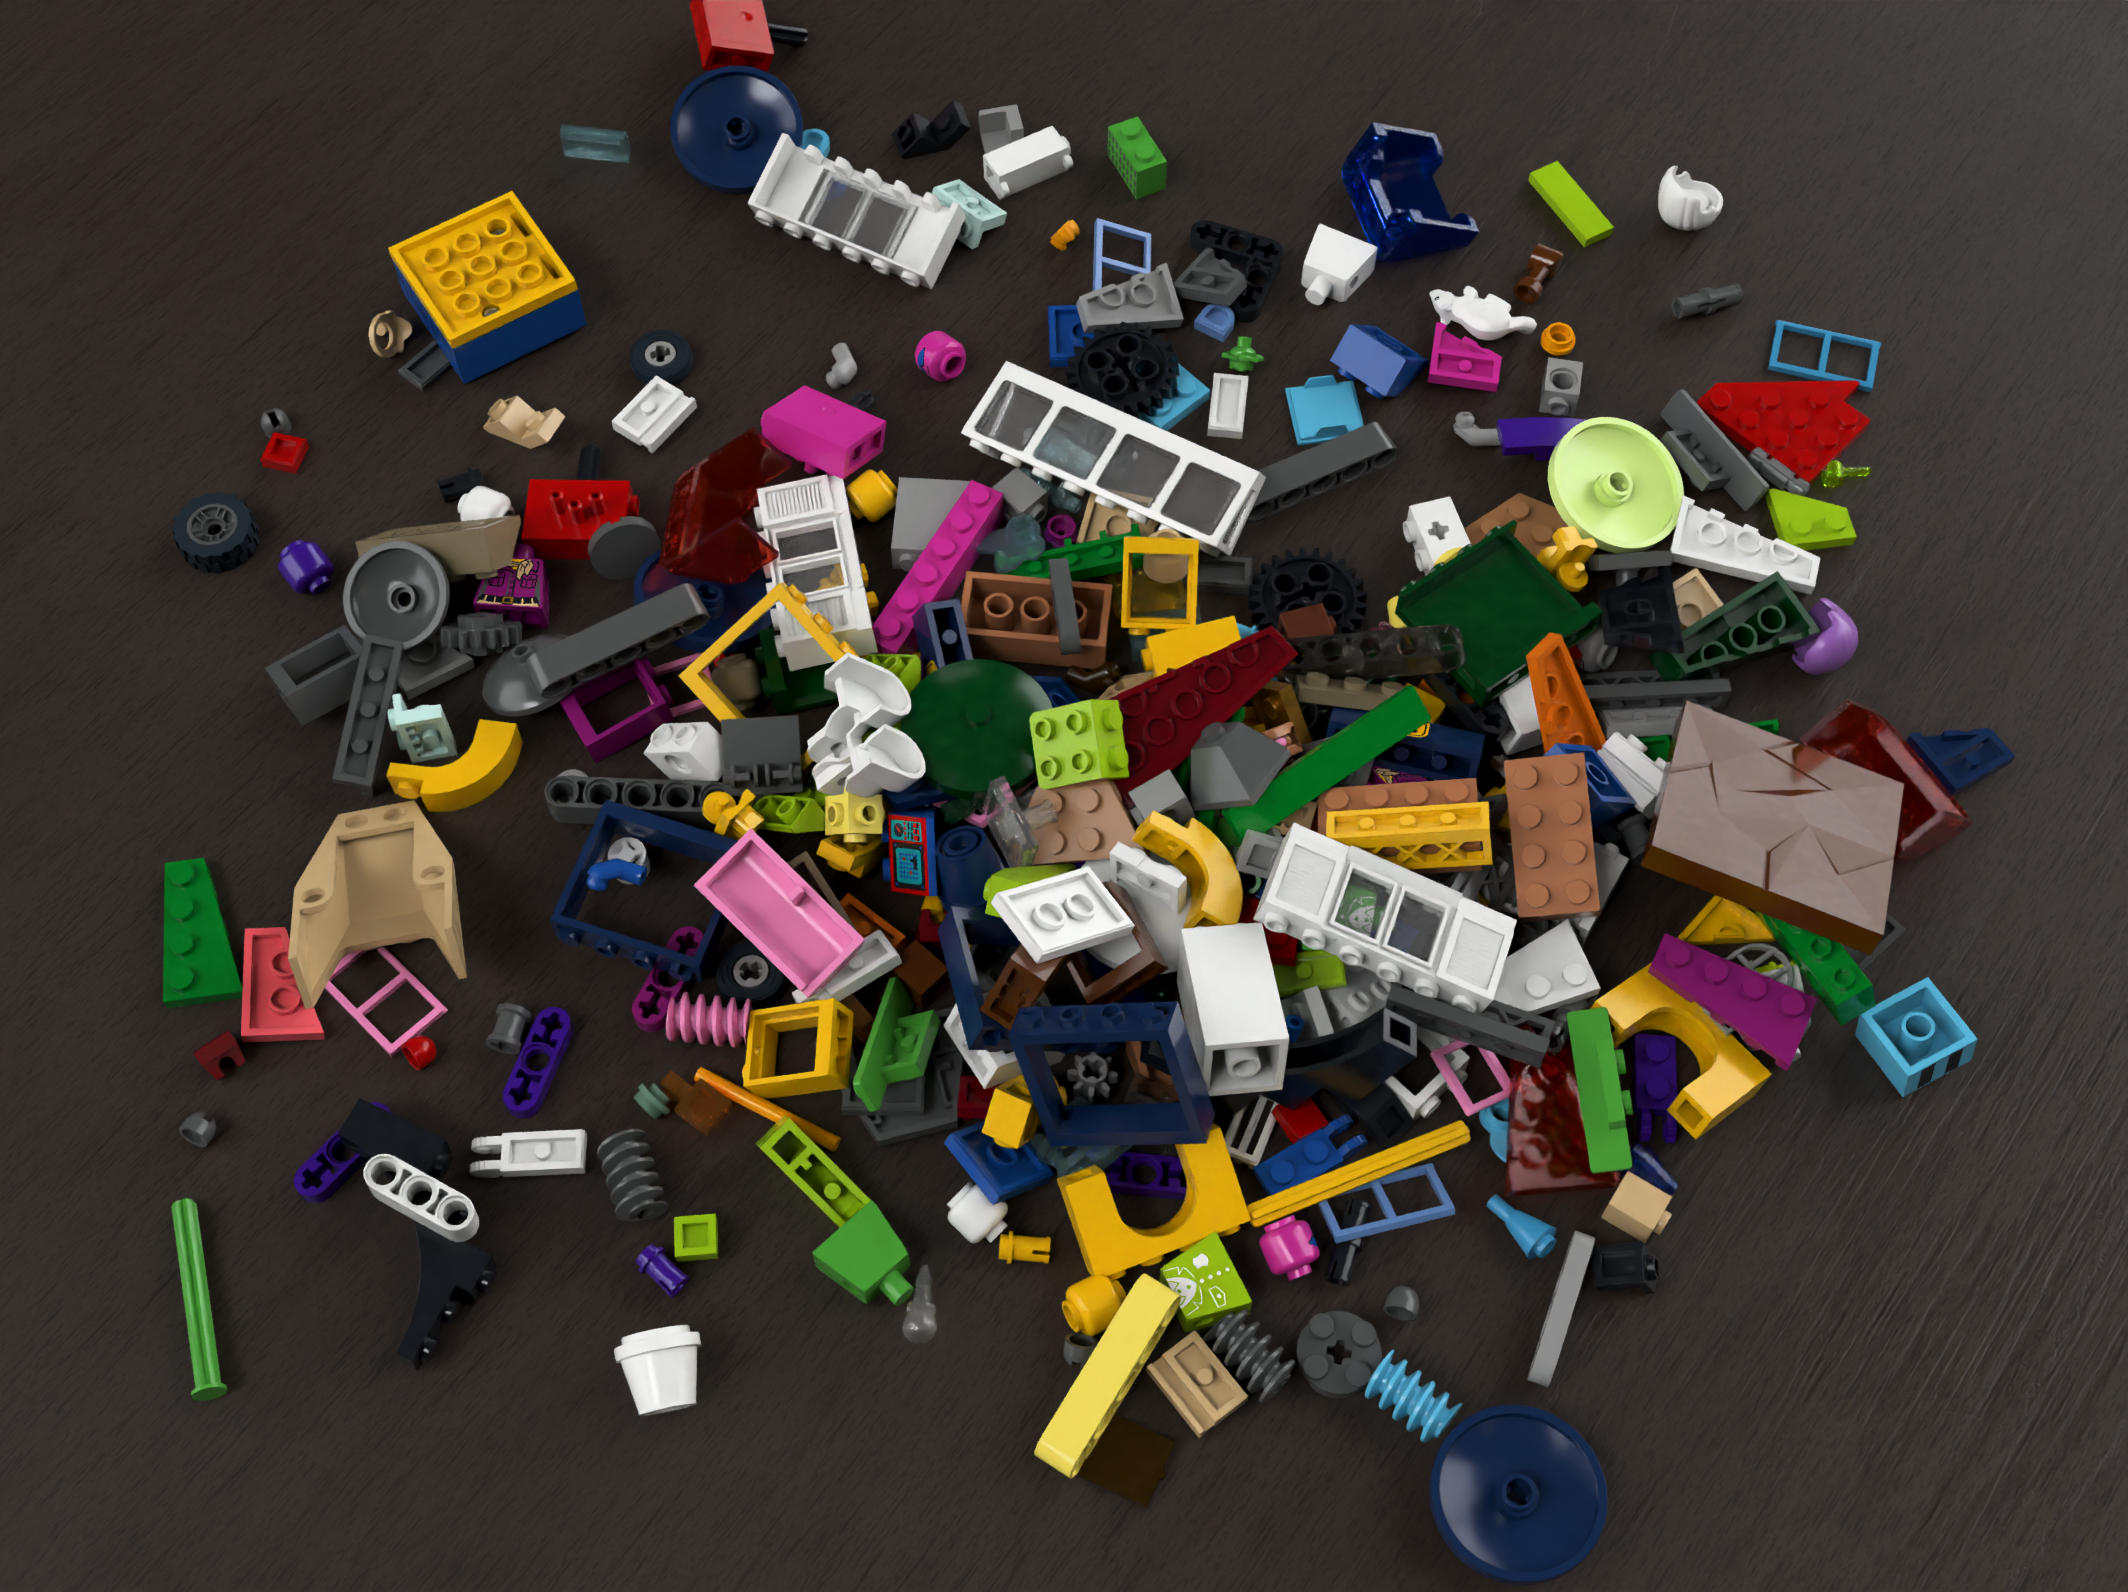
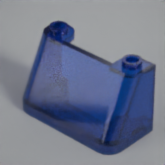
[1342,122,1479,263]

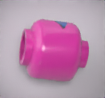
[915,331,966,382]
[1259,1215,1320,1281]

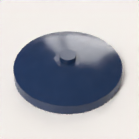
[670,65,804,194]
[633,541,776,654]
[1429,1405,1608,1586]

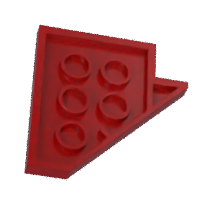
[1696,380,1871,485]

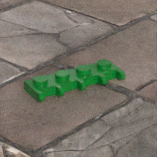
[997,523,1143,581]

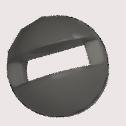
[261,408,292,438]
[179,1112,217,1147]
[1383,1285,1419,1322]
[1063,1332,1099,1369]

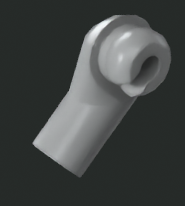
[826,343,857,389]

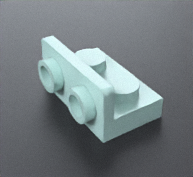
[932,179,1007,249]
[388,693,457,763]

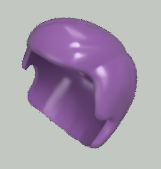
[1792,598,1858,675]

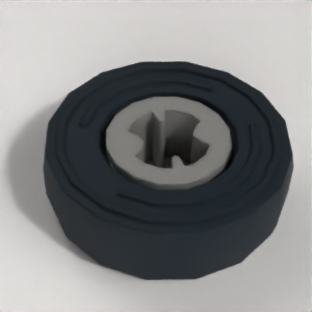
[630,330,693,386]
[716,940,787,1010]

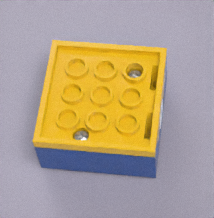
[388,191,587,384]

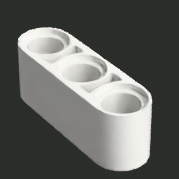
[364,1154,479,1242]

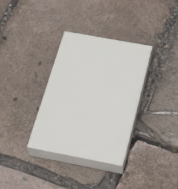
[991,866,1135,964]

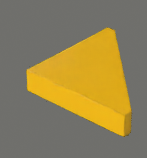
[1678,895,1775,945]

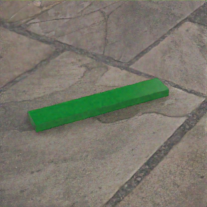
[1221,685,1431,844]

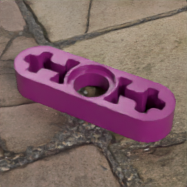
[632,926,704,1032]

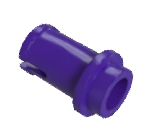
[636,1244,690,1297]

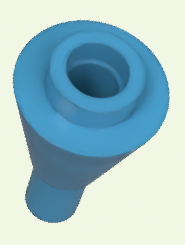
[1486,1194,1557,1260]

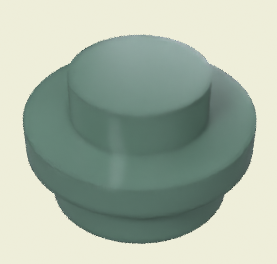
[634,1082,671,1120]

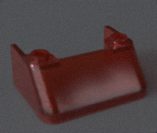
[659,426,793,585]
[1799,698,1973,860]

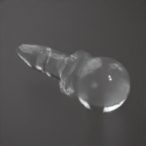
[903,1265,937,1344]

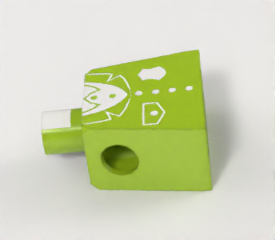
[1159,1232,1252,1332]

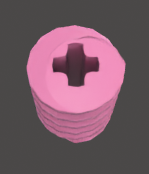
[666,992,753,1048]

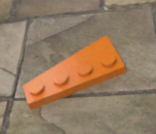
[1526,632,1606,753]

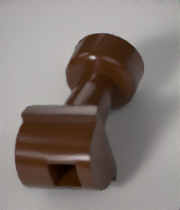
[1513,243,1565,304]

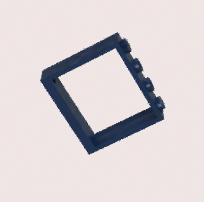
[550,799,738,982]
[937,906,1123,1054]
[1008,1001,1215,1146]

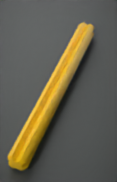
[1247,1120,1471,1227]

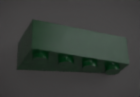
[1648,571,1821,682]

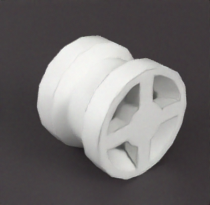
[608,837,650,885]

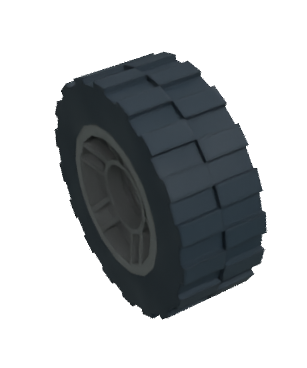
[172,492,260,573]

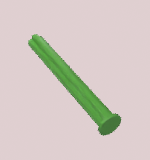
[171,1198,227,1401]

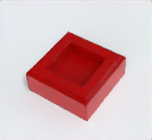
[260,432,309,474]
[1271,1097,1329,1144]

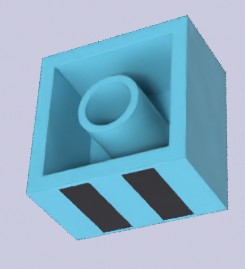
[1855,977,1978,1097]

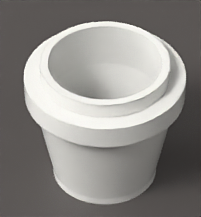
[614,1325,701,1416]

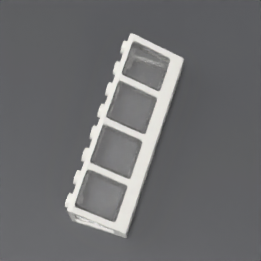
[961,361,1266,557]

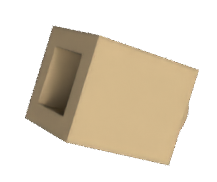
[1601,1171,1672,1244]

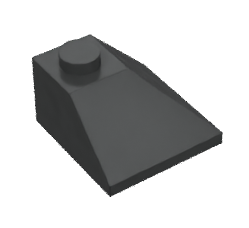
[1191,721,1291,811]

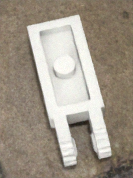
[470,1129,587,1178]

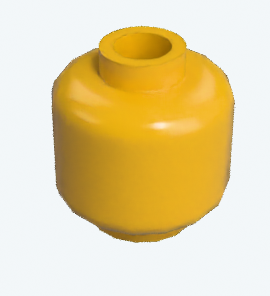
[846,469,898,522]
[1062,1274,1127,1337]

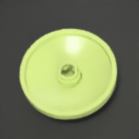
[1548,417,1684,553]

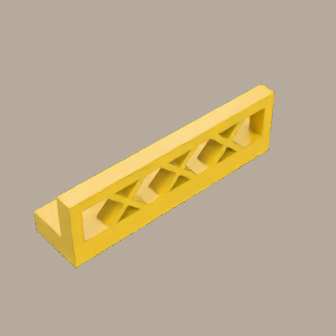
[1326,802,1493,869]

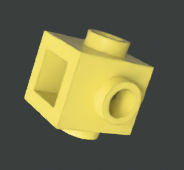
[825,787,885,843]

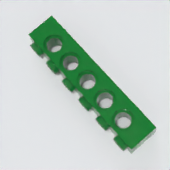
[1752,909,1876,1026]

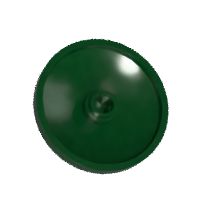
[901,659,1053,800]

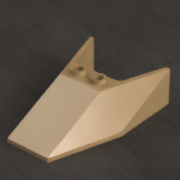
[288,800,467,1009]

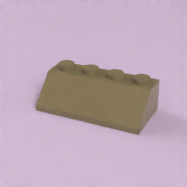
[356,515,521,582]

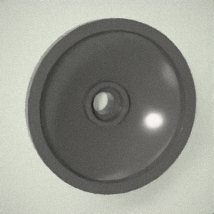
[343,541,450,651]
[482,634,575,717]

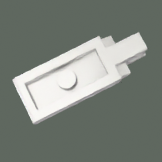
[792,930,902,1004]

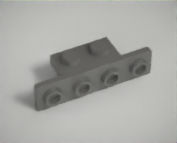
[1660,389,1769,511]

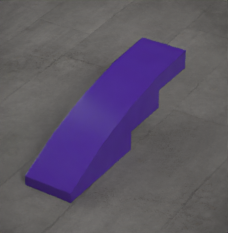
[1496,417,1586,461]

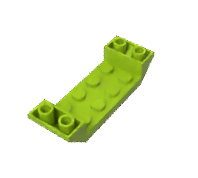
[753,653,921,833]

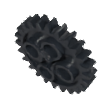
[1066,322,1180,419]
[1248,547,1367,648]

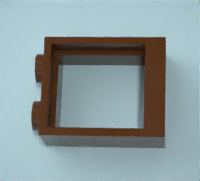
[1064,880,1169,1005]
[980,944,1068,1030]

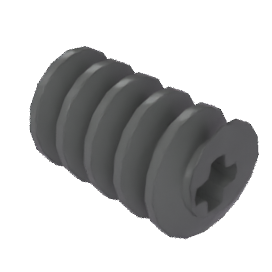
[597,1129,669,1223]
[1203,1308,1295,1405]

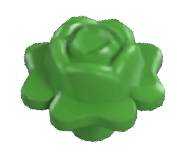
[1221,336,1264,372]

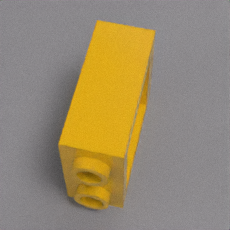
[1121,536,1199,635]
[742,998,854,1099]

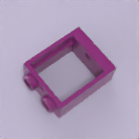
[559,657,674,764]

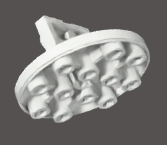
[1081,841,1192,974]

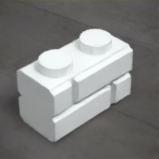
[1597,732,1666,820]

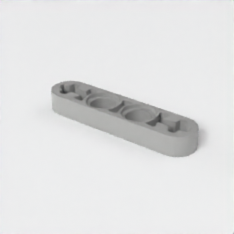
[1527,1230,1595,1388]

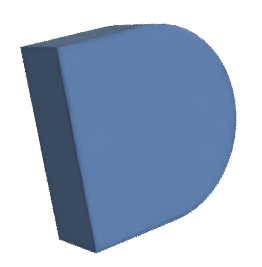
[1194,304,1235,342]

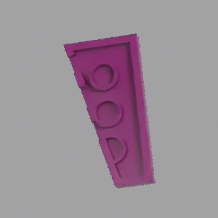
[1648,933,1817,1072]

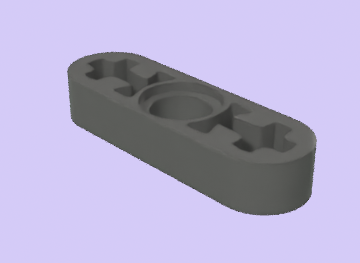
[1048,558,1081,655]

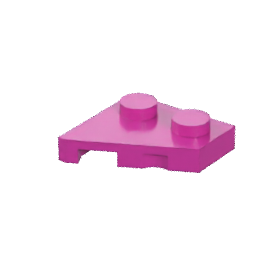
[1427,322,1502,392]

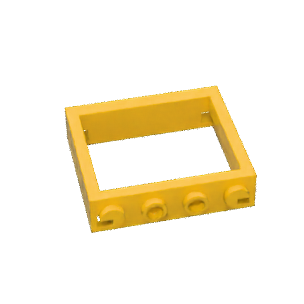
[678,582,860,772]

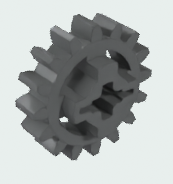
[440,612,523,656]

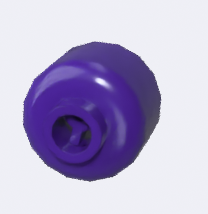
[278,540,334,595]

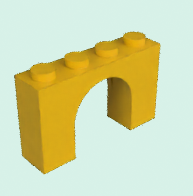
[1140,616,1266,787]
[1590,963,1771,1140]
[1057,1123,1251,1281]

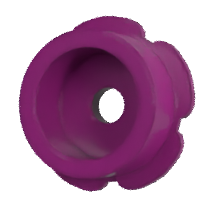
[1044,515,1079,548]

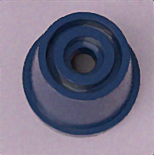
[935,825,1011,912]

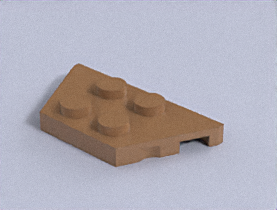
[1465,493,1569,559]
[1006,780,1150,868]

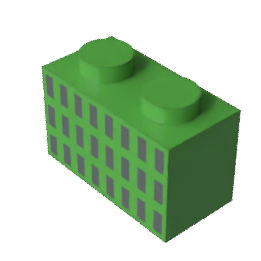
[1107,116,1167,200]

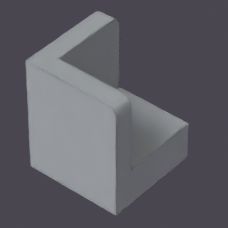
[978,104,1024,154]
[1229,827,1283,879]

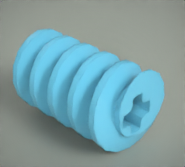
[1365,1350,1463,1443]

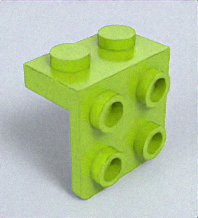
[1029,699,1129,790]

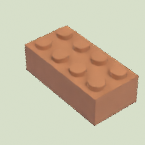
[961,571,1113,669]
[1504,752,1601,923]
[1318,778,1482,874]

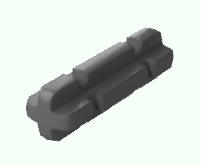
[1747,447,1811,497]

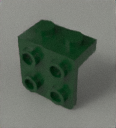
[754,627,839,715]

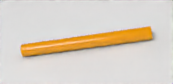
[694,1067,841,1152]

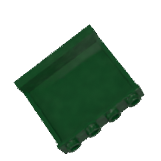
[1395,520,1603,708]

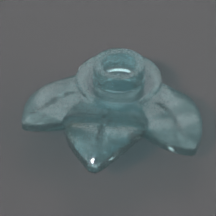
[976,514,1046,573]

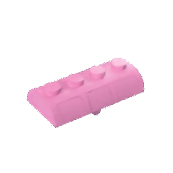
[694,829,865,998]

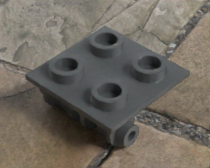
[721,715,803,796]

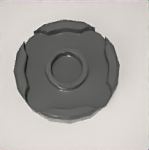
[588,516,661,580]

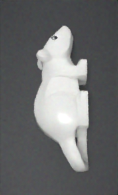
[1429,286,1537,340]

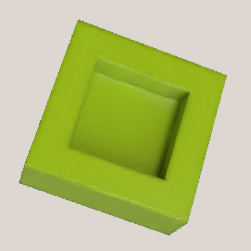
[674,1213,719,1262]

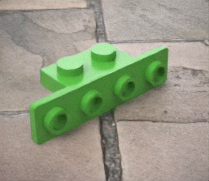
[853,977,941,1112]
[1567,1007,1633,1174]

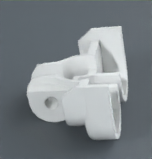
[807,653,926,798]

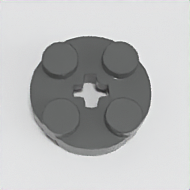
[1295,1311,1382,1399]

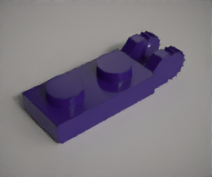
[1632,1034,1677,1143]

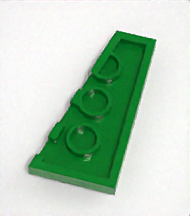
[163,858,243,1009]

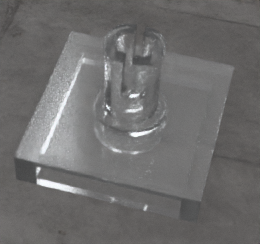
[982,776,1058,868]

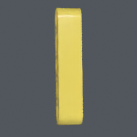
[1034,1273,1182,1479]

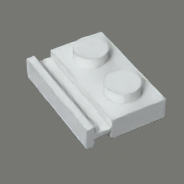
[611,376,697,453]

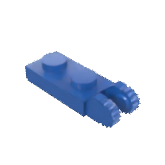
[1252,1114,1369,1196]

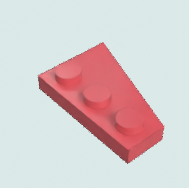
[241,927,325,1043]

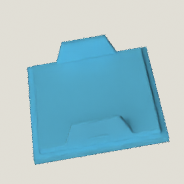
[1285,375,1364,446]

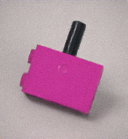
[761,385,886,479]

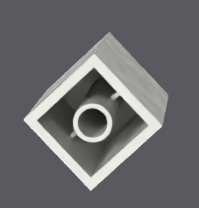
[1177,922,1289,1096]

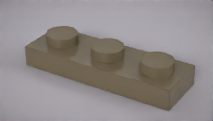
[1294,672,1404,711]

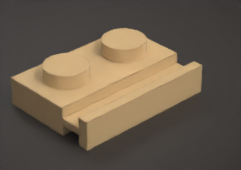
[1146,1330,1248,1438]

